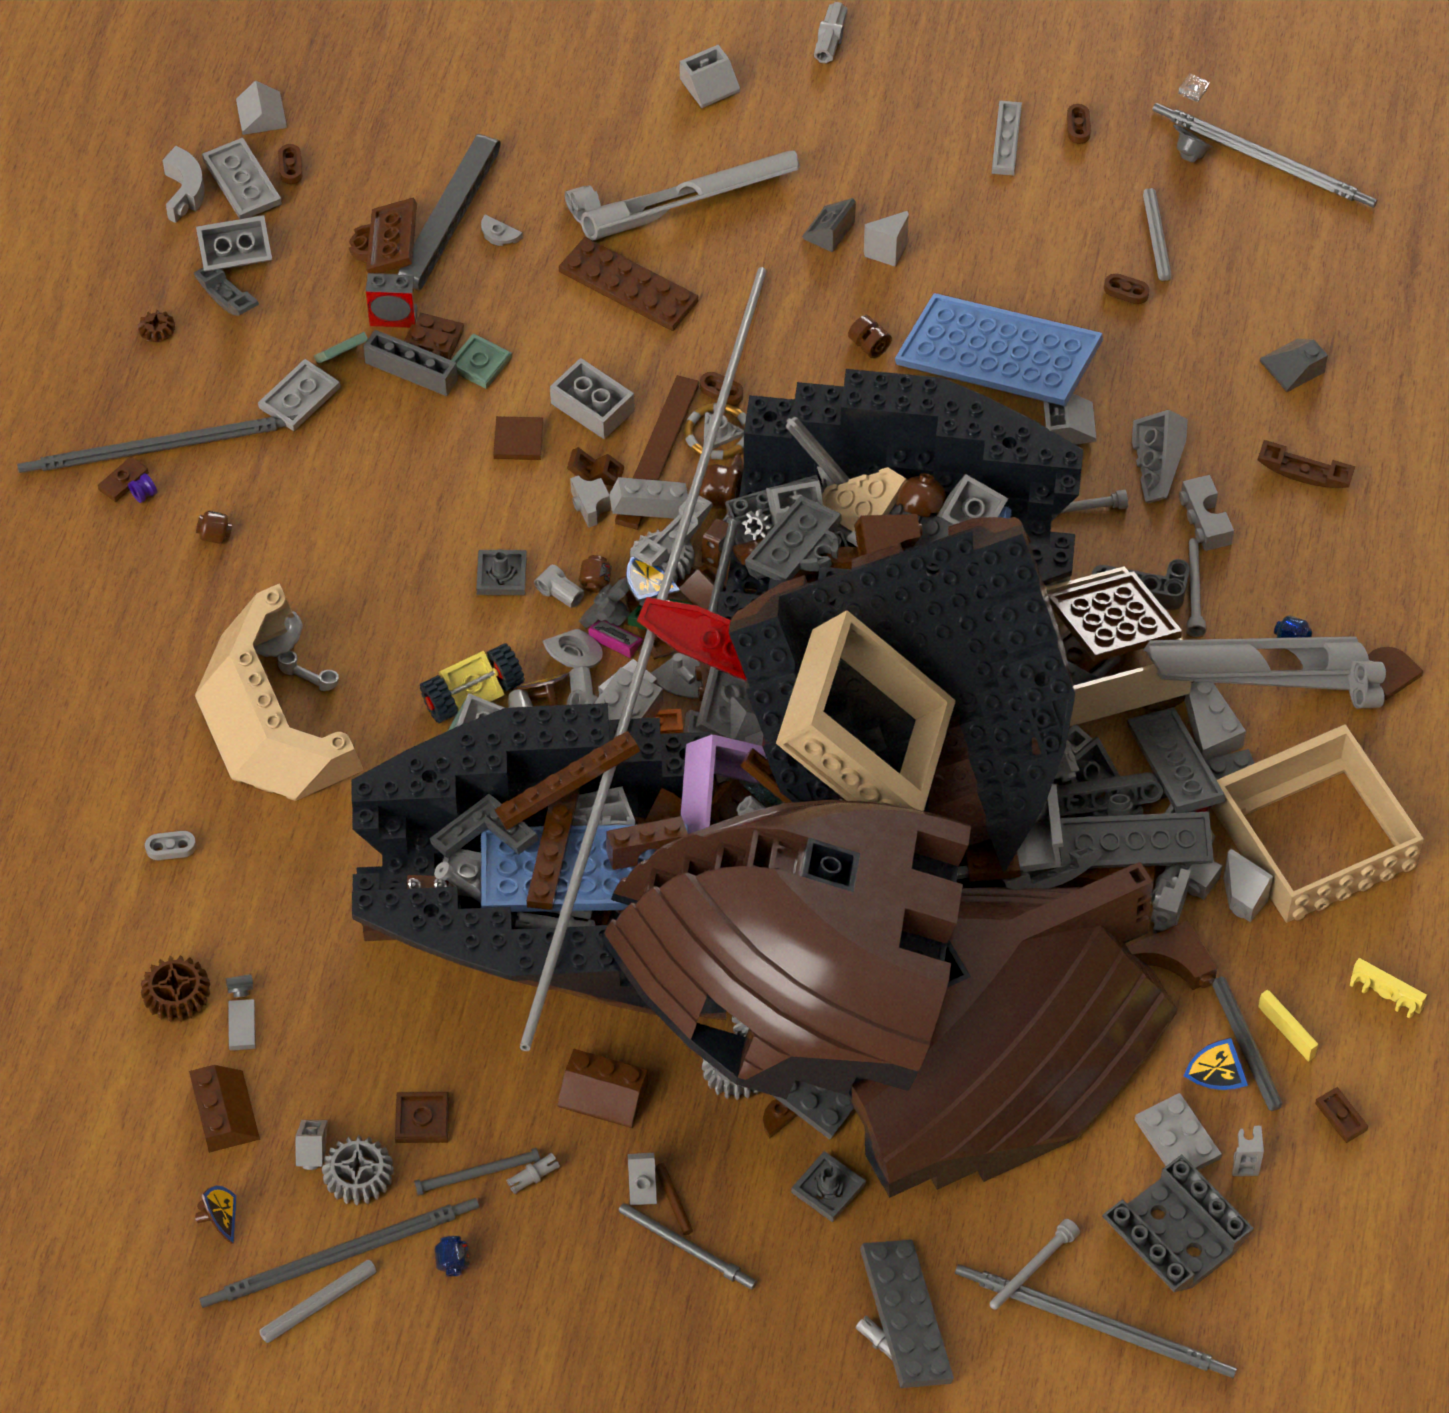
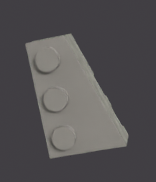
[548,787,635,826]

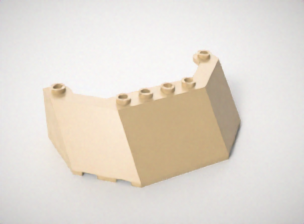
[195,583,364,801]

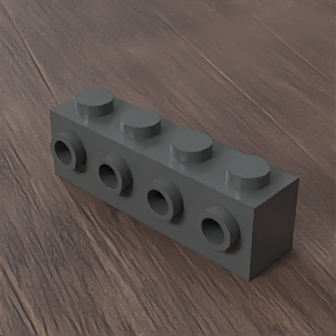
[363,330,458,396]

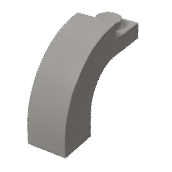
[163,146,204,223]

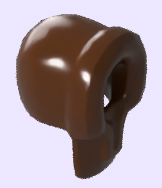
[699,453,744,510]

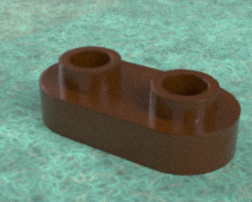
[1067,104,1091,144]
[278,144,303,184]
[1104,273,1149,304]
[700,372,743,405]

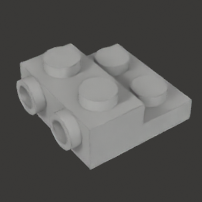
[1150,868,1191,934]

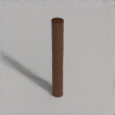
[655,1163,693,1235]

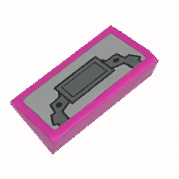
[589,620,643,658]

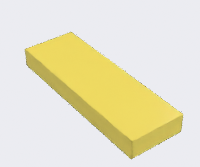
[1258,990,1318,1062]

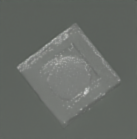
[1178,74,1209,102]

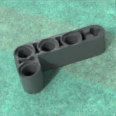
[1092,559,1189,610]

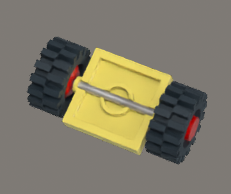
[419,643,525,724]

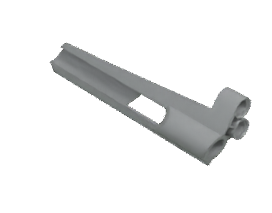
[565,151,800,241]
[1143,636,1386,708]

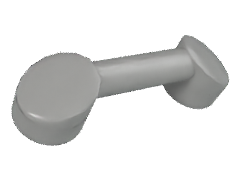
[277,650,339,691]

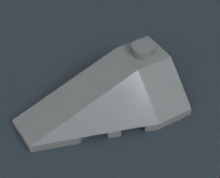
[1132,410,1188,503]

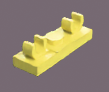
[1350,958,1427,1018]

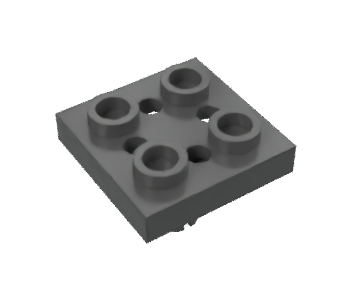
[476,549,527,595]
[791,1151,866,1222]

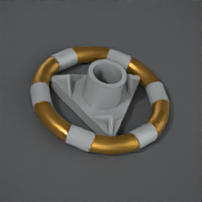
[684,403,746,460]

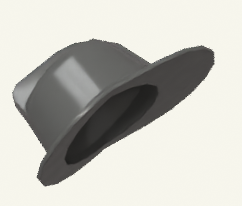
[1173,124,1214,163]

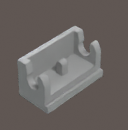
[1232,1126,1264,1176]

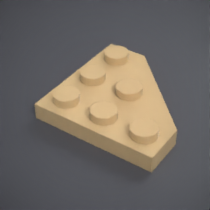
[822,467,907,532]

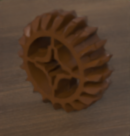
[141,955,210,1022]

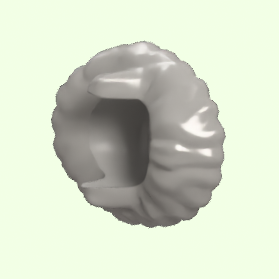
[254,609,303,657]

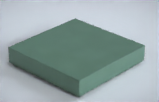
[313,332,368,363]
[451,333,512,389]

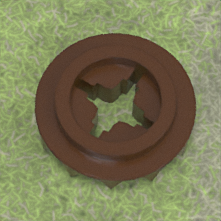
[138,310,175,342]

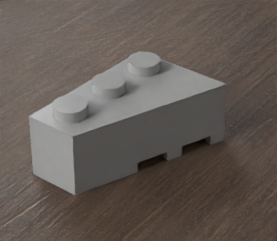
[1185,681,1246,760]

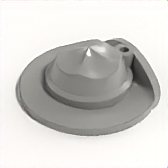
[543,629,603,668]

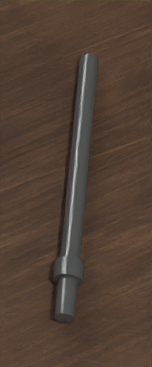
[619,1203,757,1290]

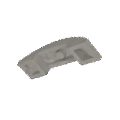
[633,496,713,567]

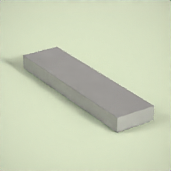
[992,101,1022,176]

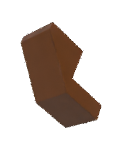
[567,447,625,486]

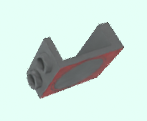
[366,273,418,328]

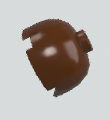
[896,473,946,517]

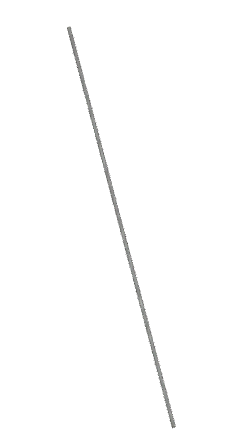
[520,267,767,1051]

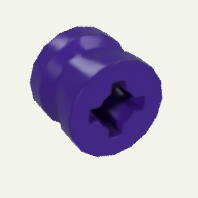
[128,473,157,503]

